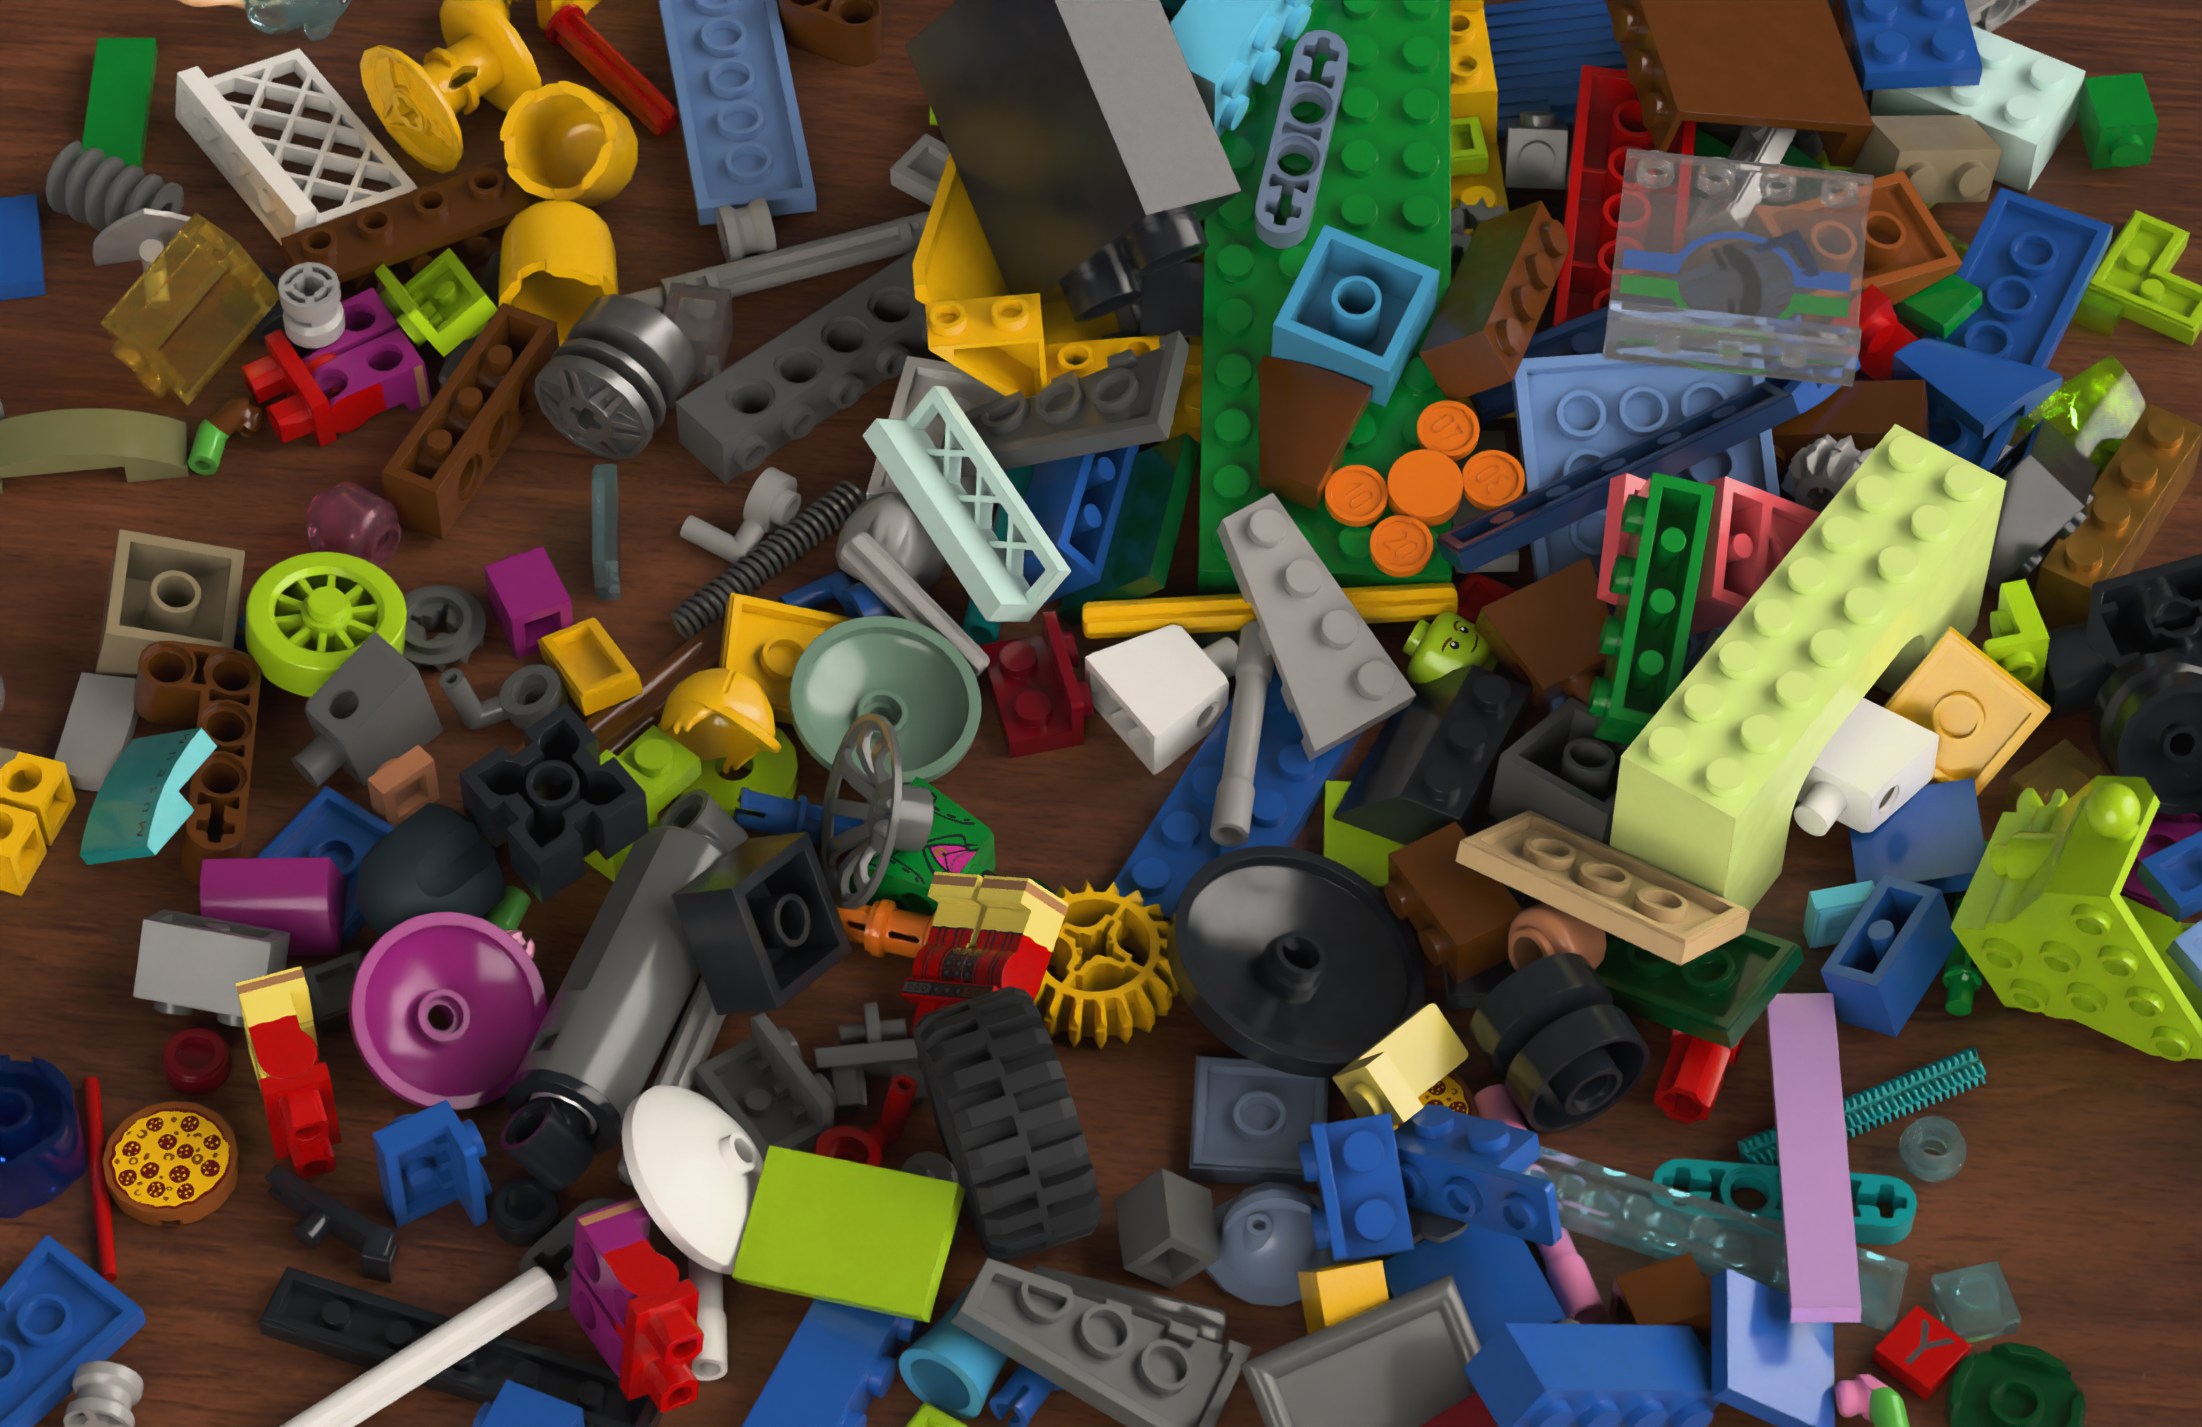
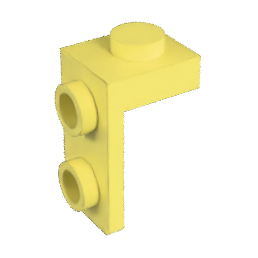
[1332,1003,1469,1126]

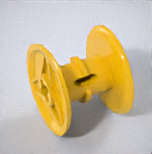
[360,0,542,174]

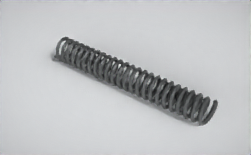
[670,481,867,640]

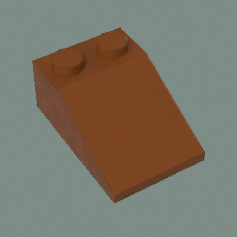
[1734,171,1963,339]

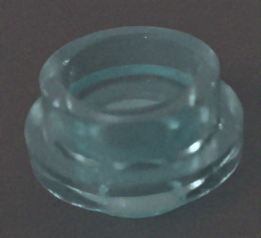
[1898,1116,1967,1181]

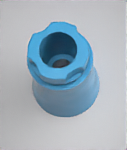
[899,1281,1009,1420]

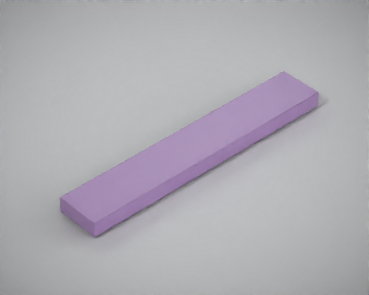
[1766,993,1862,1323]

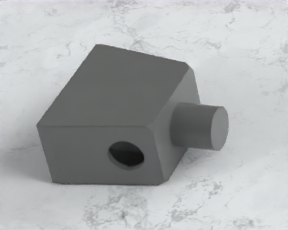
[291,632,444,788]

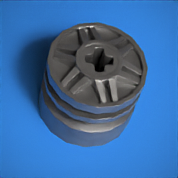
[534,294,698,460]

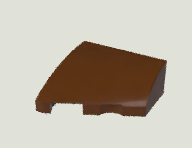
[1258,356,1372,511]

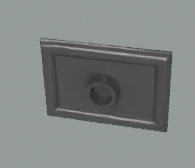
[1240,1274,1481,1427]

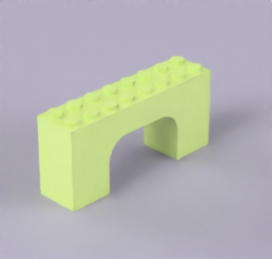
[1609,424,2007,912]

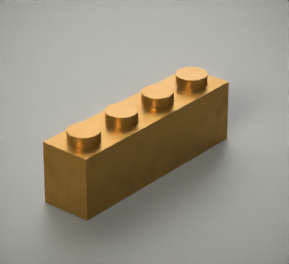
[2033,403,2202,626]

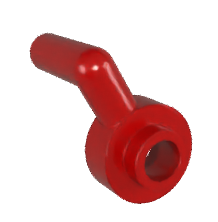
[813,1075,918,1167]

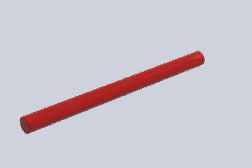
[83,1076,117,1282]

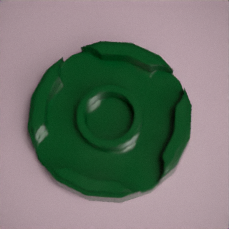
[1944,1342,2086,1427]

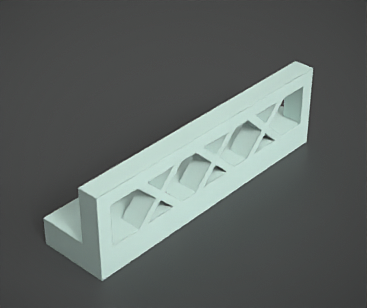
[862,386,1071,622]

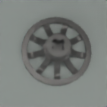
[820,713,934,910]

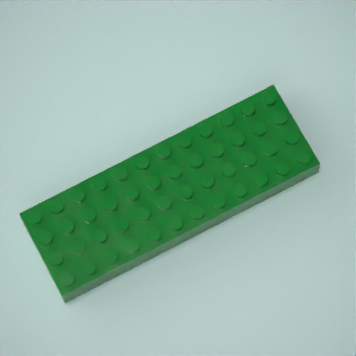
[1198,0,1452,596]

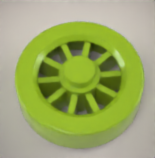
[245,552,407,697]

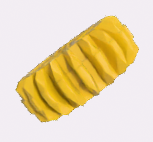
[1033,880,1179,1050]

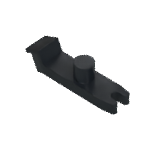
[265,1165,399,1283]

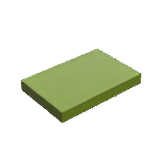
[731,1145,966,1323]

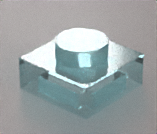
[1929,1261,2021,1343]

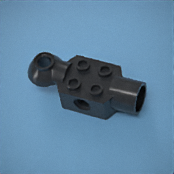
[2041,554,2202,721]

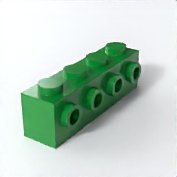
[1587,472,1716,745]

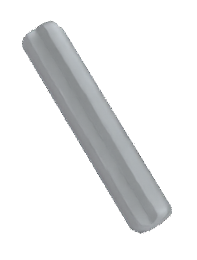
[839,532,990,678]

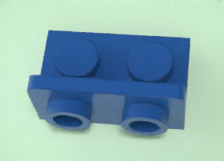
[1298,1113,1415,1264]

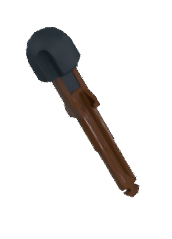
[355,616,725,937]

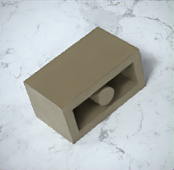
[1852,115,2003,203]

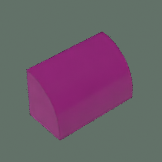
[200,857,348,956]

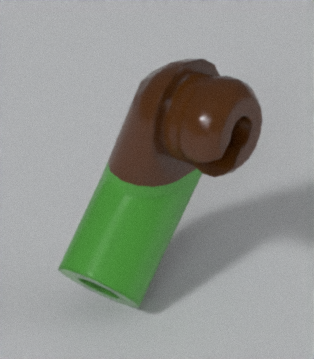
[188,397,264,476]

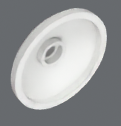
[622,1085,764,1274]

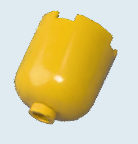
[500,81,638,207]
[497,199,619,347]

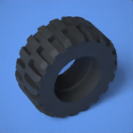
[913,986,1102,1263]

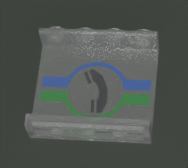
[1603,148,1874,387]

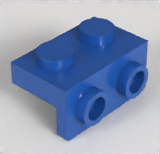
[372,1100,492,1228]

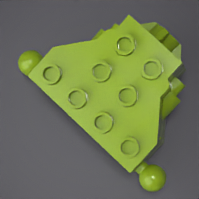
[1951,775,2202,1061]

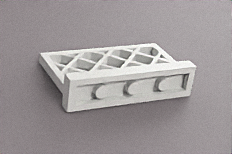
[175,48,418,246]

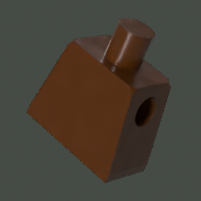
[1474,557,1610,706]

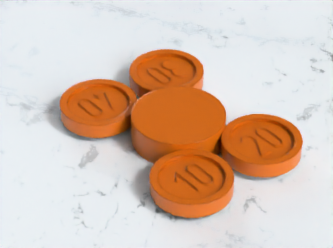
[1325,400,1525,577]

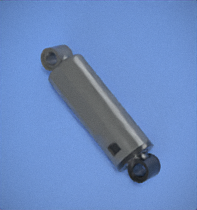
[500,789,749,1192]

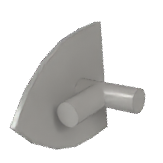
[92,208,215,311]

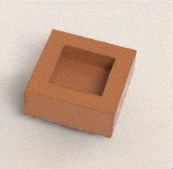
[367,745,440,827]

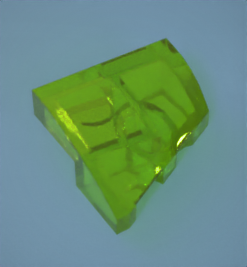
[2019,354,2146,489]

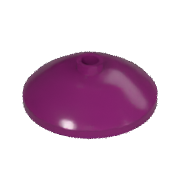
[349,912,548,1112]

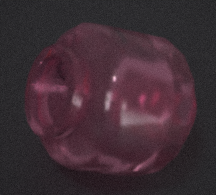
[306,481,402,567]

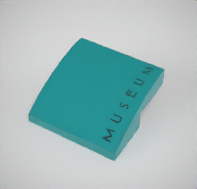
[79,728,217,865]

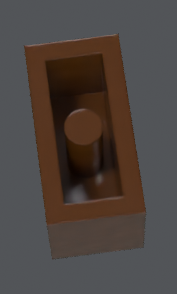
[1384,821,1523,984]

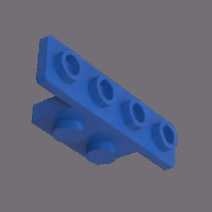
[1394,1104,1562,1246]

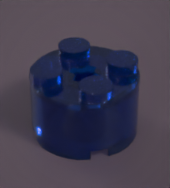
[0,1054,86,1219]

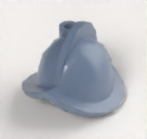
[1204,1182,1339,1306]

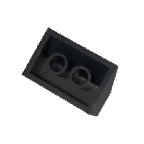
[1333,665,1532,845]

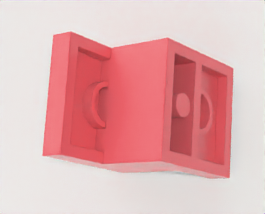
[1597,473,1821,634]

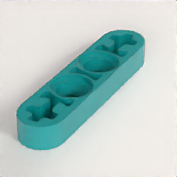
[1649,1158,1917,1245]

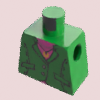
[849,776,1000,916]

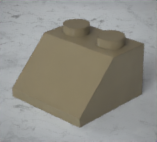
[95,529,245,678]

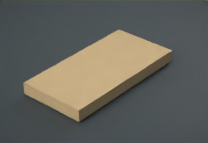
[1455,810,1750,966]

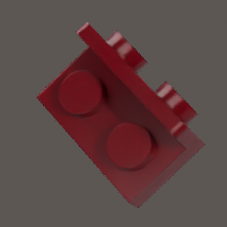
[981,610,1094,758]

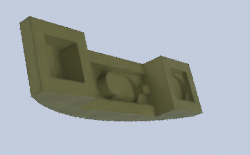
[0,408,189,494]

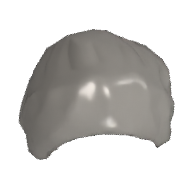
[835,492,948,595]

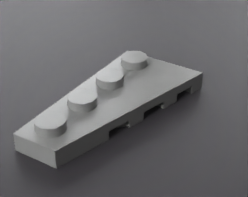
[1217,493,1416,761]

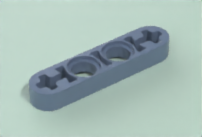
[1255,30,1348,249]

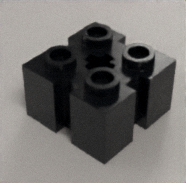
[459,703,649,903]

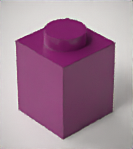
[484,546,574,659]

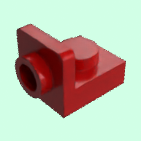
[1829,284,1919,381]

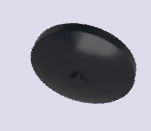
[1167,846,1425,1078]

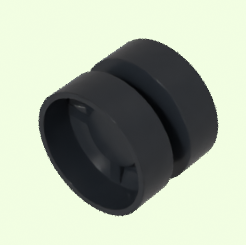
[1470,953,1650,1133]

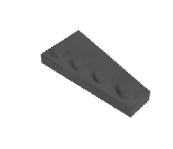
[940,330,1190,478]
[951,1258,1252,1427]

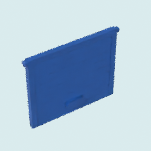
[1484,0,1627,138]

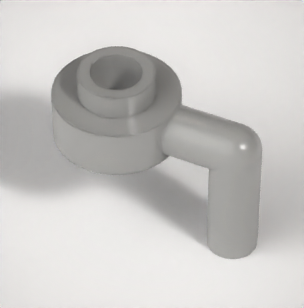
[680,467,801,564]

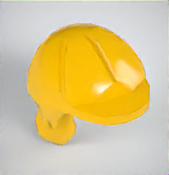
[657,668,782,774]

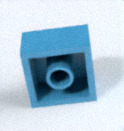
[1271,224,1440,407]

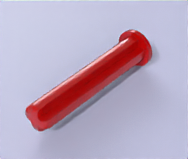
[545,4,679,136]

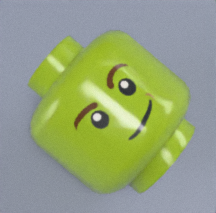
[1402,611,1499,683]

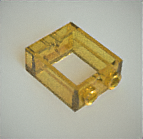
[100,212,279,406]

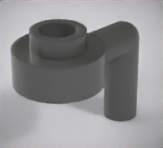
[439,664,568,730]

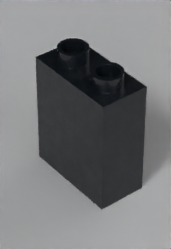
[905,0,1241,322]

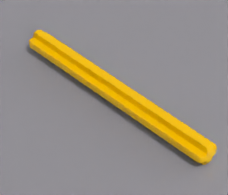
[1082,582,1458,639]

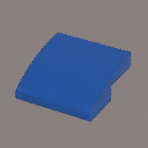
[1383,1224,1567,1348]

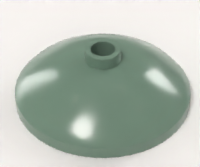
[789,616,981,785]

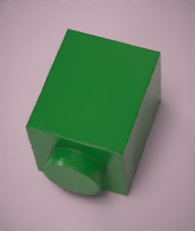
[2076,73,2159,169]

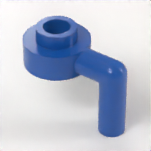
[778,572,898,619]

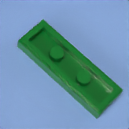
[82,38,158,168]

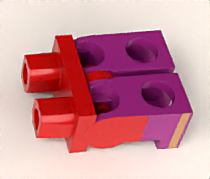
[241,287,432,447]
[569,1196,704,1413]

